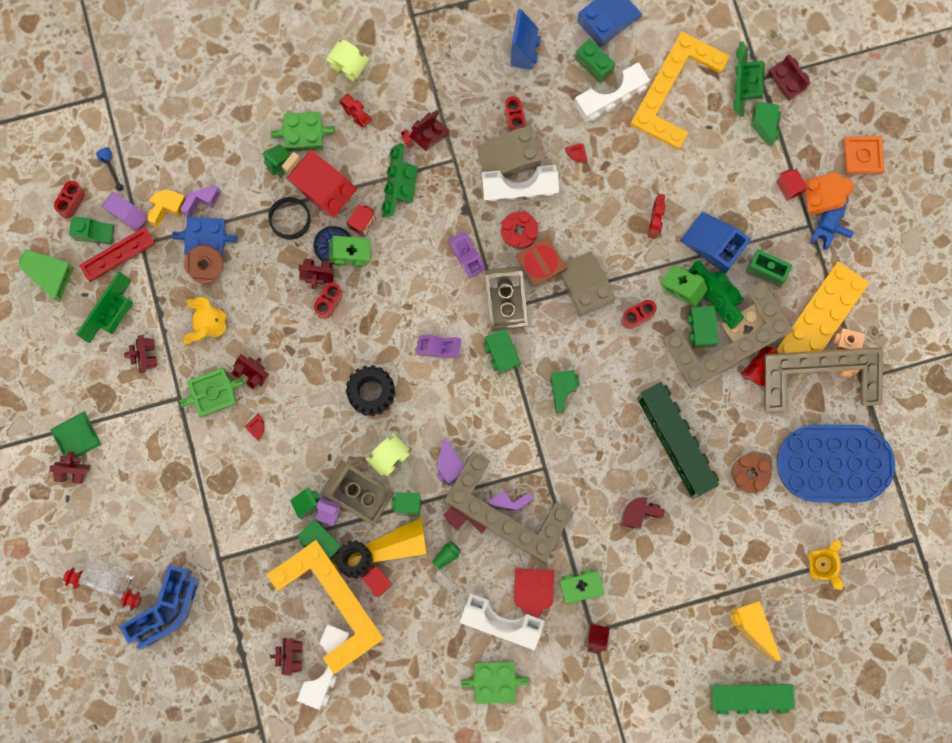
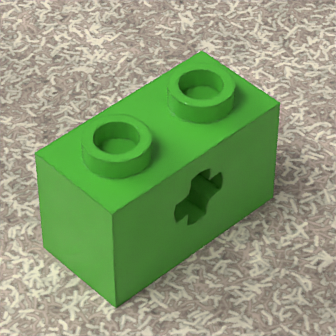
[329,236,370,267]
[660,265,708,307]
[559,569,604,605]

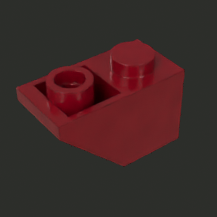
[584,623,610,655]

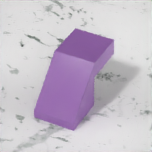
[180,185,221,217]
[101,192,147,231]
[448,231,486,278]
[416,335,461,358]
[488,491,534,511]
[315,498,341,526]

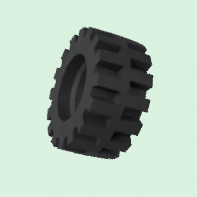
[335,540,373,579]

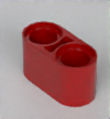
[504,96,526,131]
[54,181,85,219]
[314,282,343,319]
[621,300,657,329]

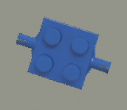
[172,217,238,257]

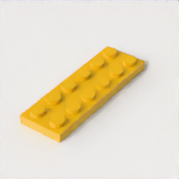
[776,262,869,374]

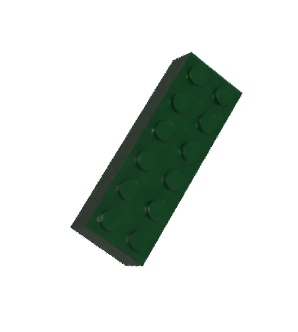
[637,382,719,500]

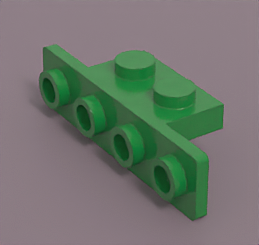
[733,42,765,117]
[381,143,418,218]
[688,260,744,329]
[76,271,133,343]

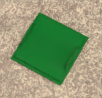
[50,411,102,457]

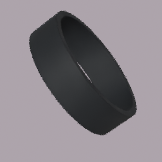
[268,197,311,240]

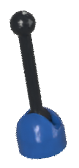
[96,147,123,191]

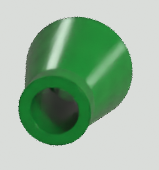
[432,541,461,570]

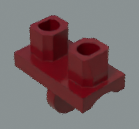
[298,259,334,289]
[124,335,157,373]
[231,354,269,390]
[49,451,90,484]
[270,638,303,675]

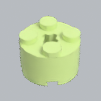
[326,39,370,82]
[365,432,410,476]

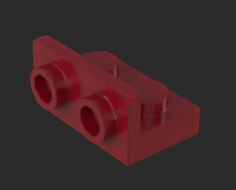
[768,54,810,101]
[410,110,450,151]

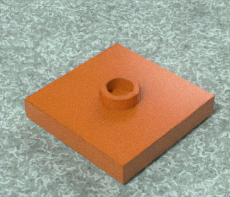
[843,136,885,174]

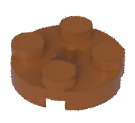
[184,245,224,283]
[731,454,772,493]

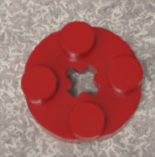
[339,93,372,128]
[501,211,538,250]

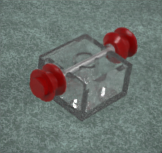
[63,559,142,611]

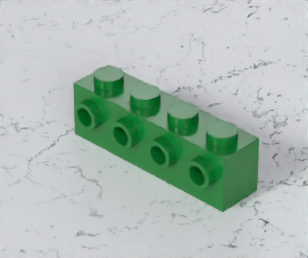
[710,684,795,715]

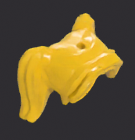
[183,297,227,345]
[808,539,844,590]

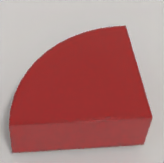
[401,129,415,148]
[565,143,588,163]
[244,413,265,441]

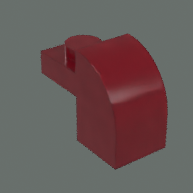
[620,497,665,530]
[443,507,487,534]

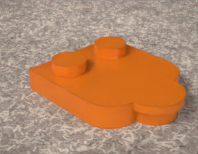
[804,173,854,216]

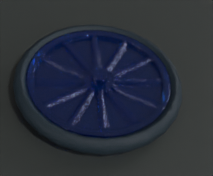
[313,226,351,264]

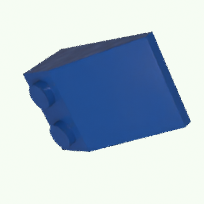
[577,0,643,48]
[510,9,541,70]

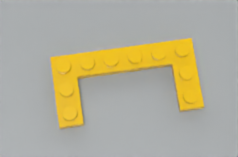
[630,31,730,150]
[267,540,384,674]

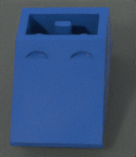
[680,212,751,274]

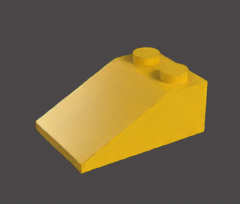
[729,601,781,661]

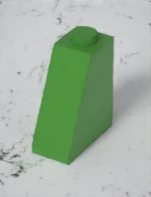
[19,249,73,302]

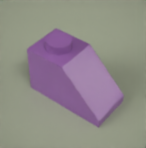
[437,439,464,486]

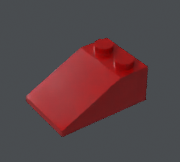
[287,150,357,218]

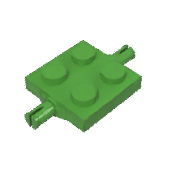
[271,112,335,151]
[179,368,244,417]
[461,661,529,704]

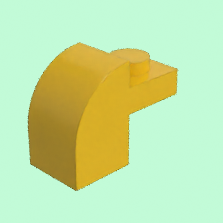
[147,190,186,228]

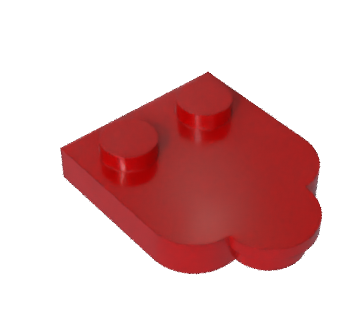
[648,193,666,239]
[514,568,554,618]

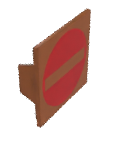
[515,236,567,287]

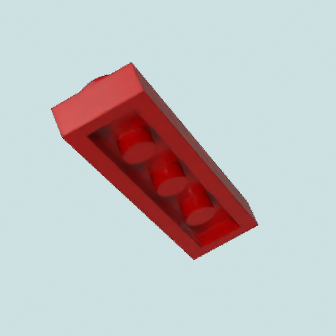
[79,227,155,283]

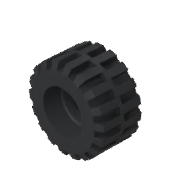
[346,365,395,416]

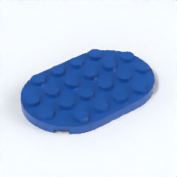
[777,425,895,503]

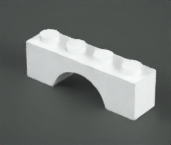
[574,62,650,122]
[481,165,559,201]
[460,593,545,650]
[297,625,351,710]

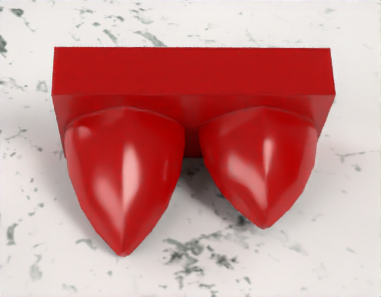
[741,346,779,386]

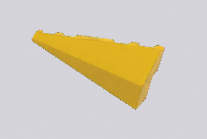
[332,517,427,569]

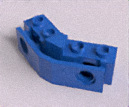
[119,565,200,649]

